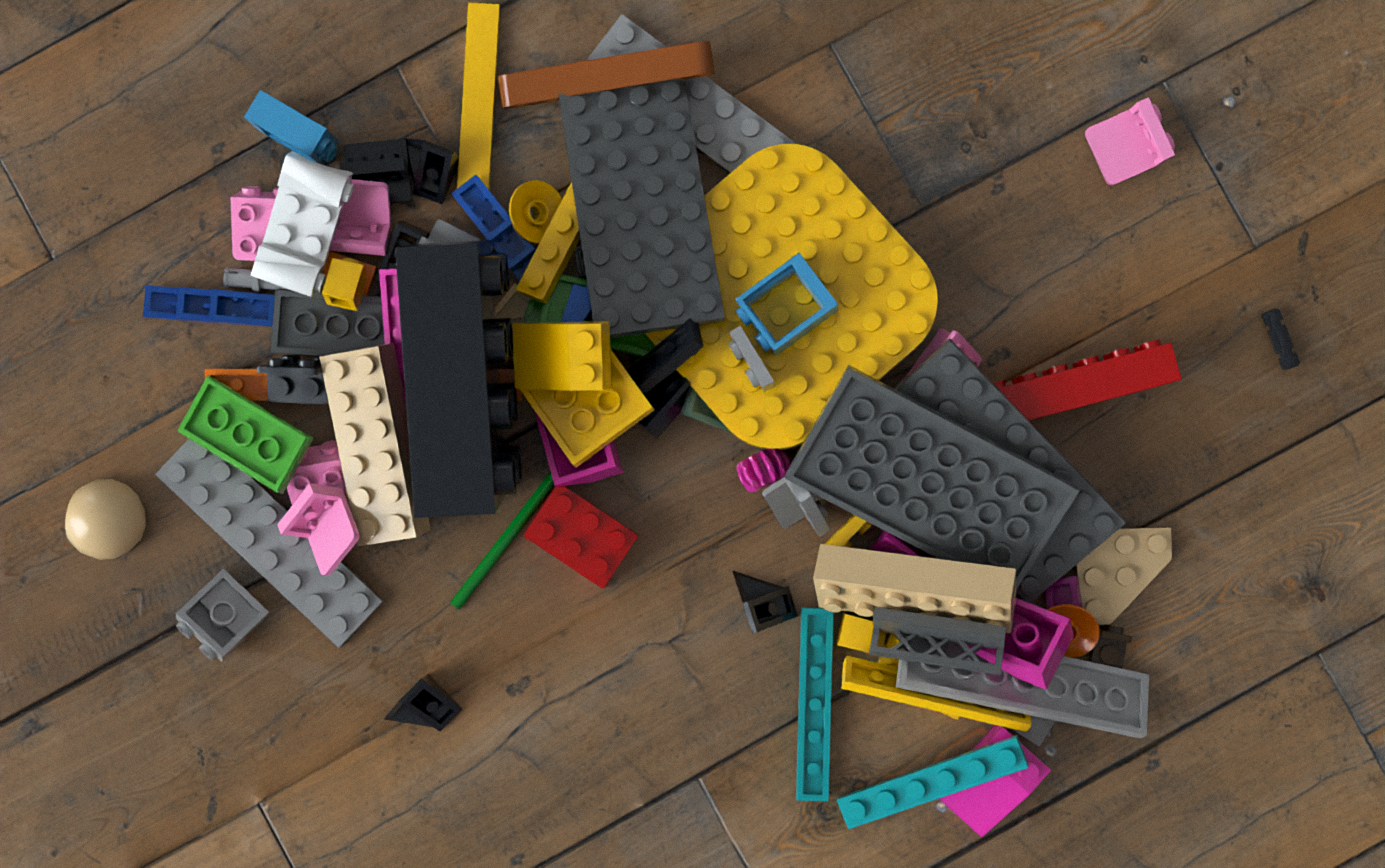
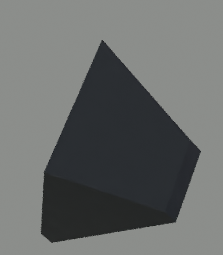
[402,138,459,204]
[732,570,798,633]
[384,674,462,732]

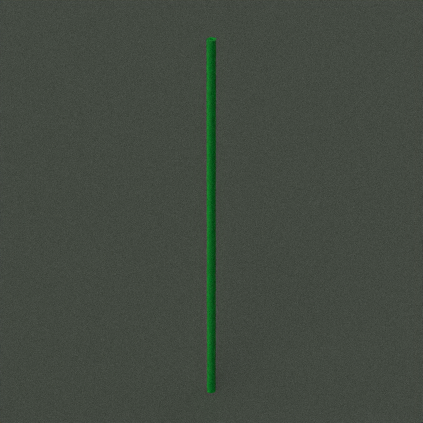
[450,357,642,610]

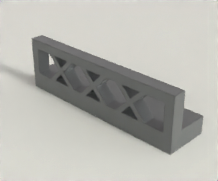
[869,607,1006,675]

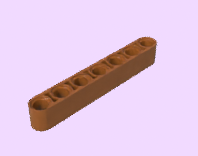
[498,41,715,109]

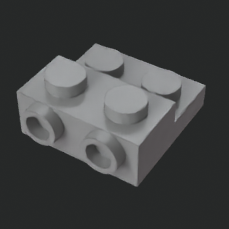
[176,569,269,662]

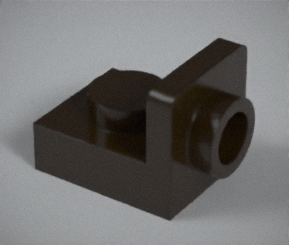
[1088,624,1132,669]

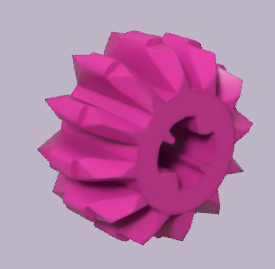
[736,449,790,492]

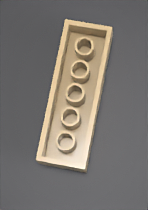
[319,343,431,546]
[813,544,1016,633]

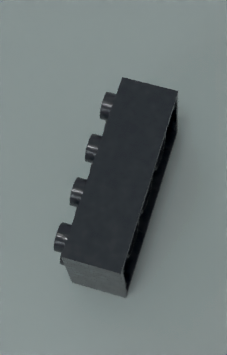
[395,240,522,518]

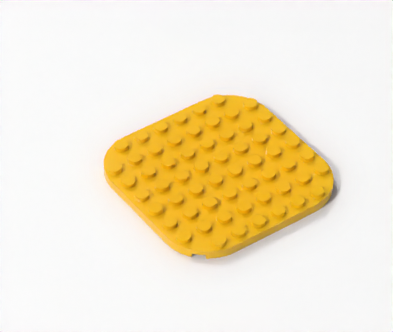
[645,144,938,450]

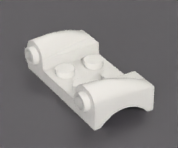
[251,151,354,297]

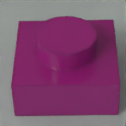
[1045,576,1083,608]

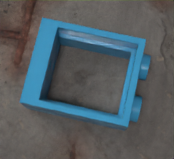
[244,90,339,165]
[735,253,838,356]

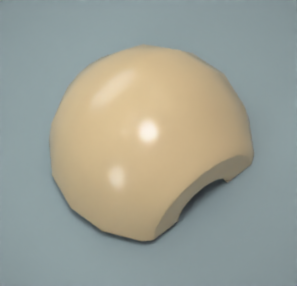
[65,479,146,560]

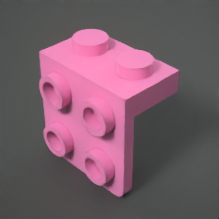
[1085,97,1175,186]
[330,179,392,256]
[230,186,279,261]
[287,440,350,508]
[277,483,359,576]

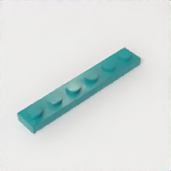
[796,607,833,802]
[836,735,1029,830]

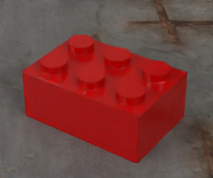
[523,486,639,589]

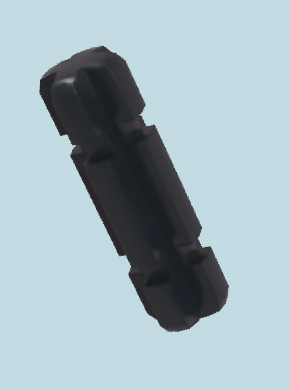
[1261,309,1300,370]

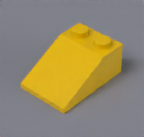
[512,321,612,391]

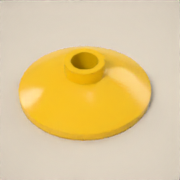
[509,180,562,244]

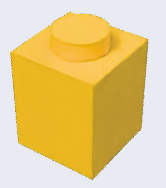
[322,258,368,312]
[836,613,886,653]

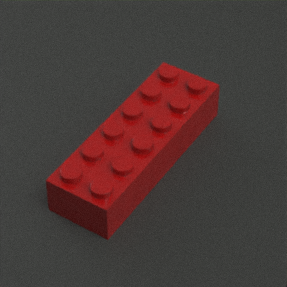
[994,339,1182,420]

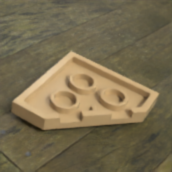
[1075,528,1172,625]

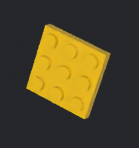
[520,348,655,467]

